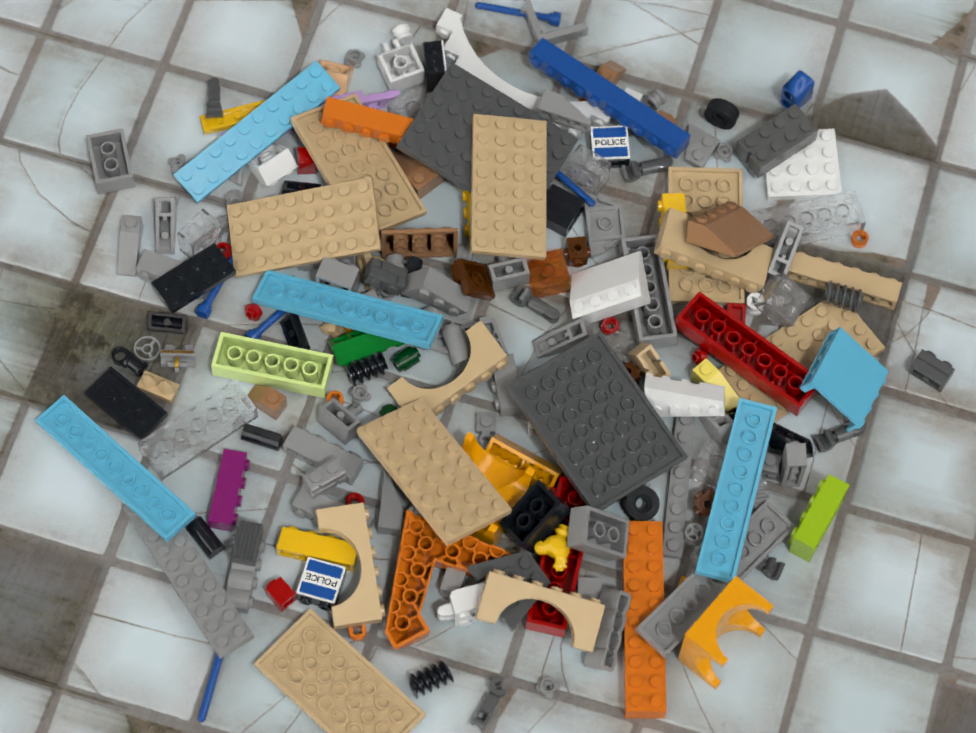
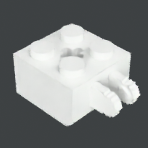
[377,39,425,91]
[437,582,484,627]

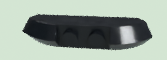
[726,407,813,458]

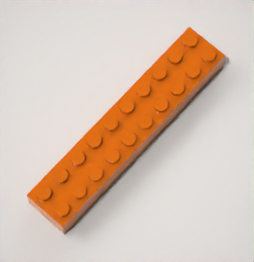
[622,521,667,719]

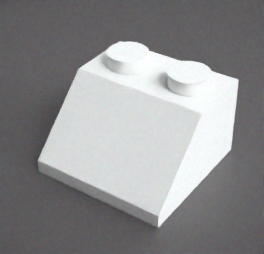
[246,143,298,187]

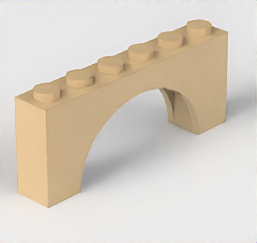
[654,207,773,293]
[387,321,510,416]
[316,502,385,630]
[474,569,605,653]

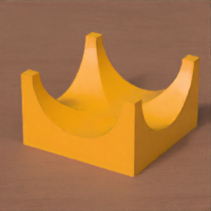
[462,431,536,546]
[678,576,774,690]

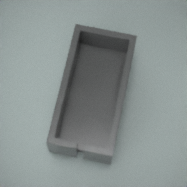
[735,104,818,178]

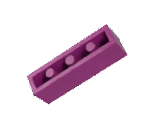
[208,449,250,532]

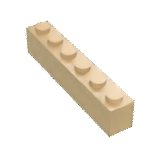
[785,252,902,310]

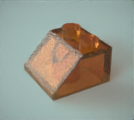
[527,249,571,298]

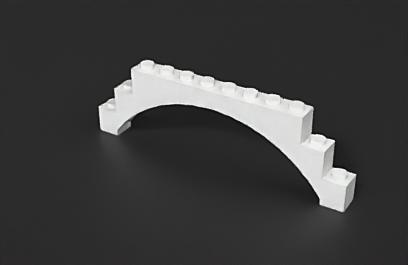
[436,8,643,141]

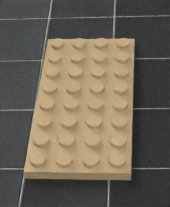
[290,93,427,233]
[470,114,547,260]
[668,167,745,306]
[227,177,382,278]
[718,298,885,423]
[356,398,512,546]
[254,608,426,733]

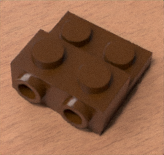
[450,258,495,301]

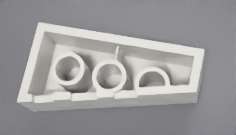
[644,373,726,417]

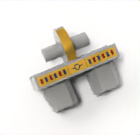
[160,344,196,373]

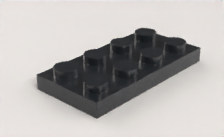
[151,243,236,313]
[84,367,168,442]

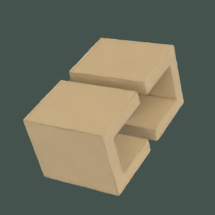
[628,342,671,379]

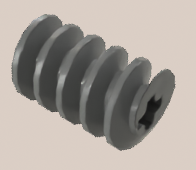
[822,280,864,313]

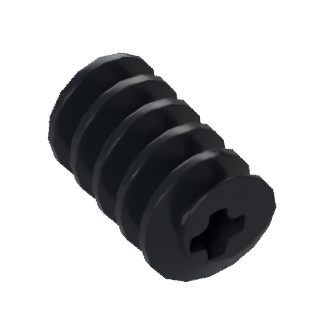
[345,351,388,386]
[409,660,454,699]

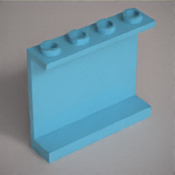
[800,327,889,432]

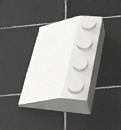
[570,251,651,323]

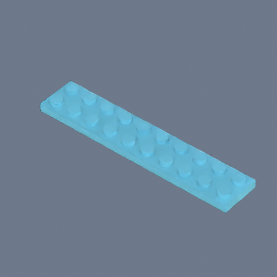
[173,60,341,204]
[252,270,444,350]
[35,395,196,543]
[695,398,777,583]

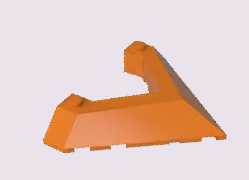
[385,510,512,650]

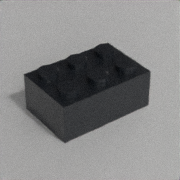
[499,479,571,554]

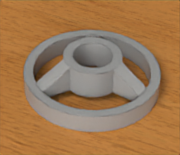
[134,336,161,362]

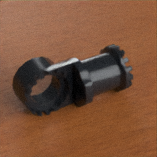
[111,346,148,377]

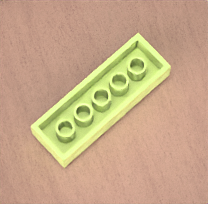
[211,332,334,398]

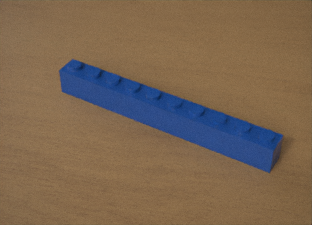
[529,37,691,159]

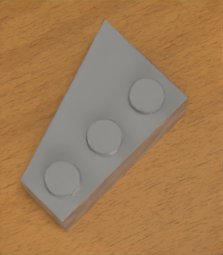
[401,266,472,316]

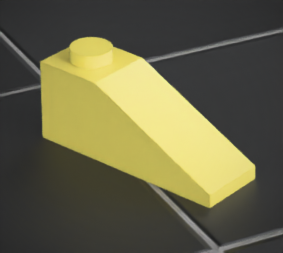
[691,358,739,412]

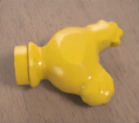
[534,524,570,572]

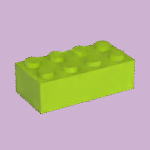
[788,474,850,563]

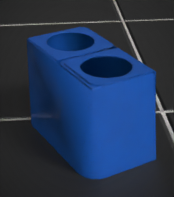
[780,70,815,109]

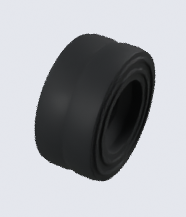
[704,98,740,130]
[623,486,660,521]

